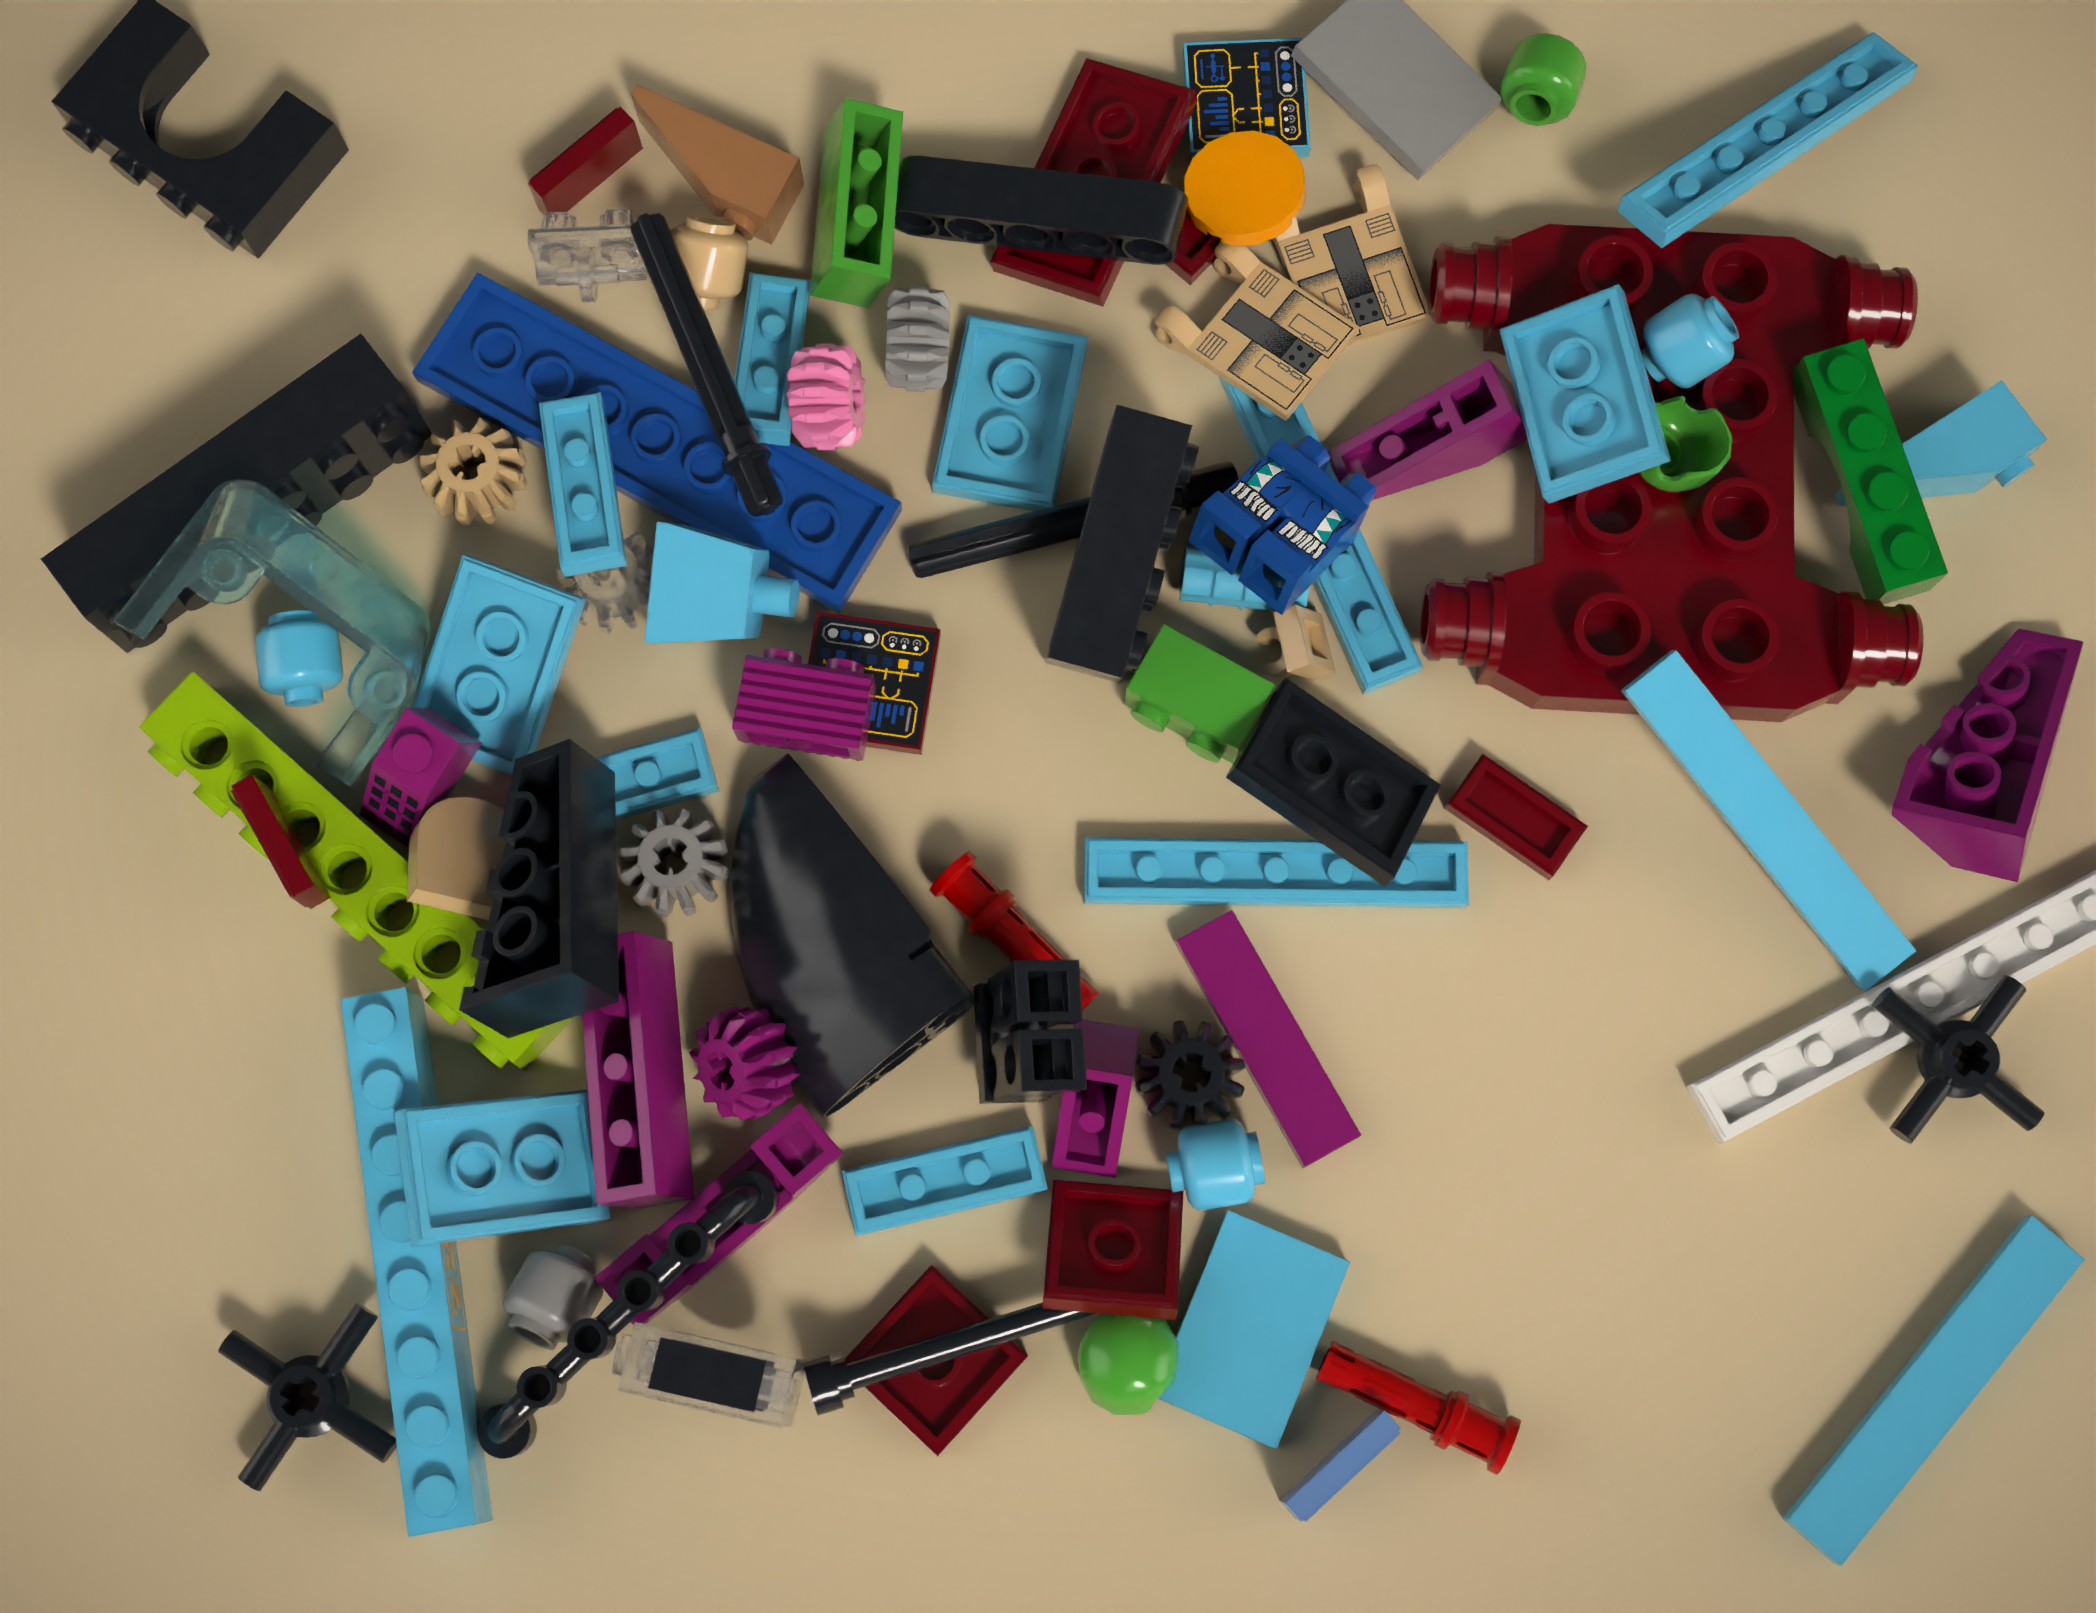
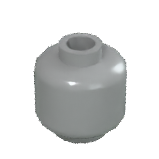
[503,1244,604,1350]

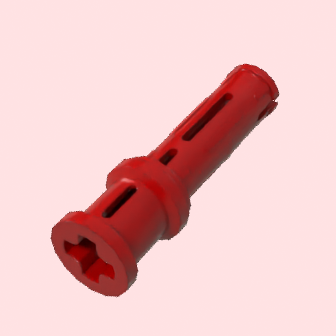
[929,851,1099,1011]
[1315,1340,1521,1475]

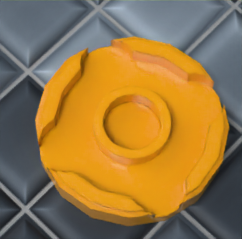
[1184,131,1306,246]

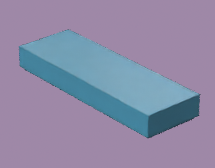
[734,272,811,446]
[539,392,627,577]
[595,728,720,821]
[842,1126,1048,1236]

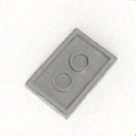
[1291,0,1503,180]

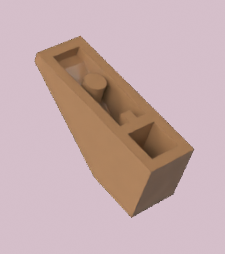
[631,84,804,245]

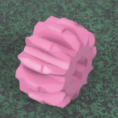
[786,343,867,451]

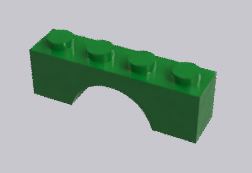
[1793,338,1948,604]

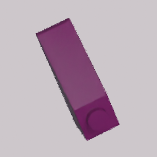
[1327,359,1528,500]

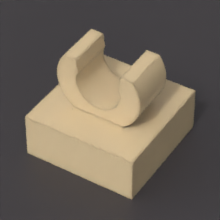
[1256,604,1336,680]

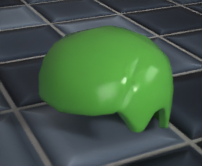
[1638,396,1732,492]
[1078,1314,1179,1415]

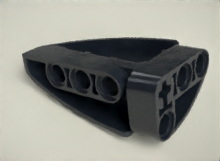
[731,753,974,1118]

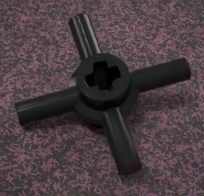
[1872,975,2044,1144]
[218,1303,397,1491]

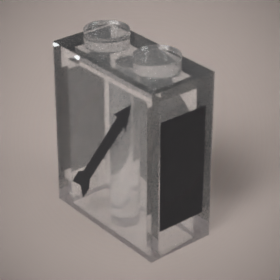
[612,1322,808,1428]

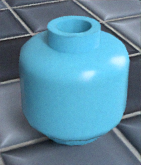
[1640,293,1739,389]
[254,610,344,707]
[1166,1119,1265,1211]

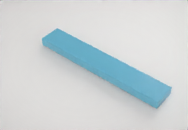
[1618,32,1918,248]
[1219,377,1423,695]
[1621,650,1917,991]
[1084,837,1469,908]
[1782,1215,2085,1566]

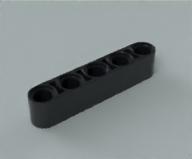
[895,156,1188,265]

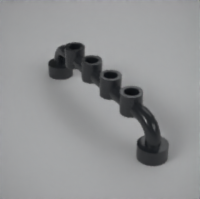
[477,1171,780,1459]

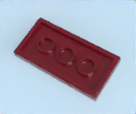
[990,58,1198,307]

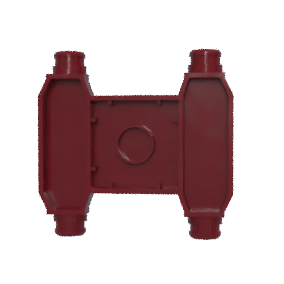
[1420,224,1924,722]

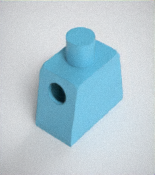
[644,521,799,643]

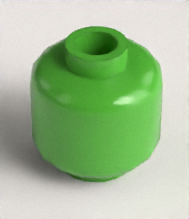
[1501,33,1586,126]

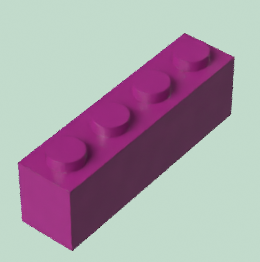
[582,931,694,1209]

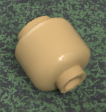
[671,214,748,309]

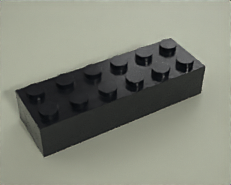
[41,333,432,653]

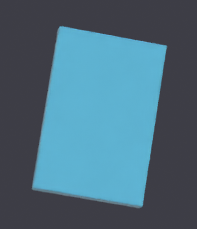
[1499,284,1671,504]
[932,315,1088,511]
[413,555,587,775]
[394,1090,610,1247]
[1158,1210,1350,1449]

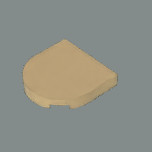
[407,797,506,920]

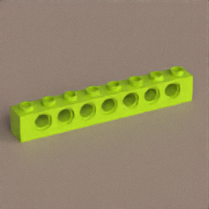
[139,671,575,1071]

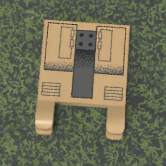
[1272,164,1431,346]
[1155,241,1359,421]

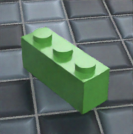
[810,98,903,308]

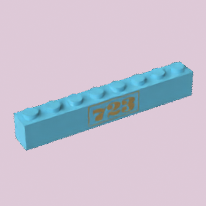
[341,987,493,1537]

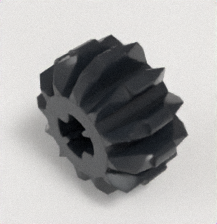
[1135,1020,1245,1131]

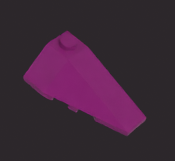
[1892,628,2083,882]

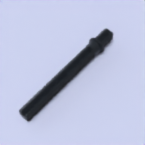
[631,213,783,517]
[908,461,1239,578]

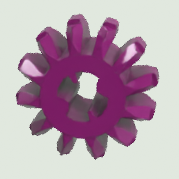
[689,1007,800,1120]

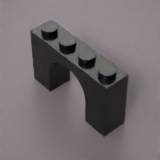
[51,0,349,259]

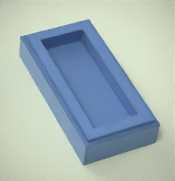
[1279,1410,1401,1522]

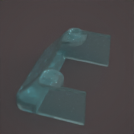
[112,479,431,787]

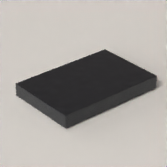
[1226,678,1441,886]

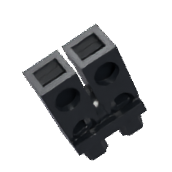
[973,960,1087,1104]

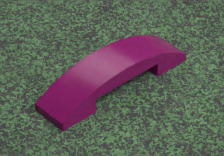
[594,1103,843,1330]

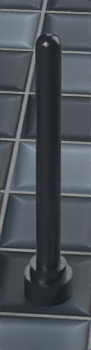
[803,1302,1097,1416]

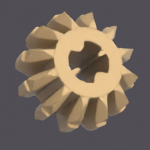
[419,418,527,527]

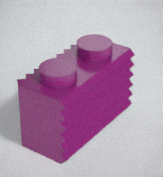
[732,648,877,761]

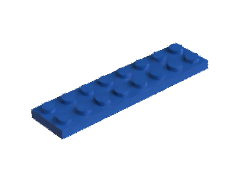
[412,272,902,613]

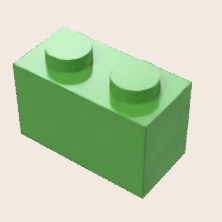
[1124,624,1275,764]

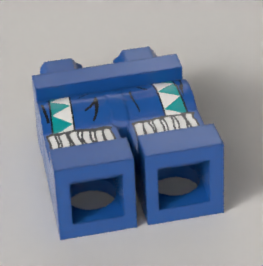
[1188,435,1376,615]

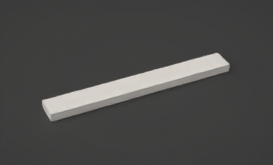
[1686,870,2096,1144]

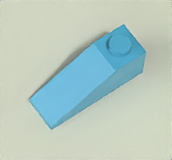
[1834,380,2047,506]

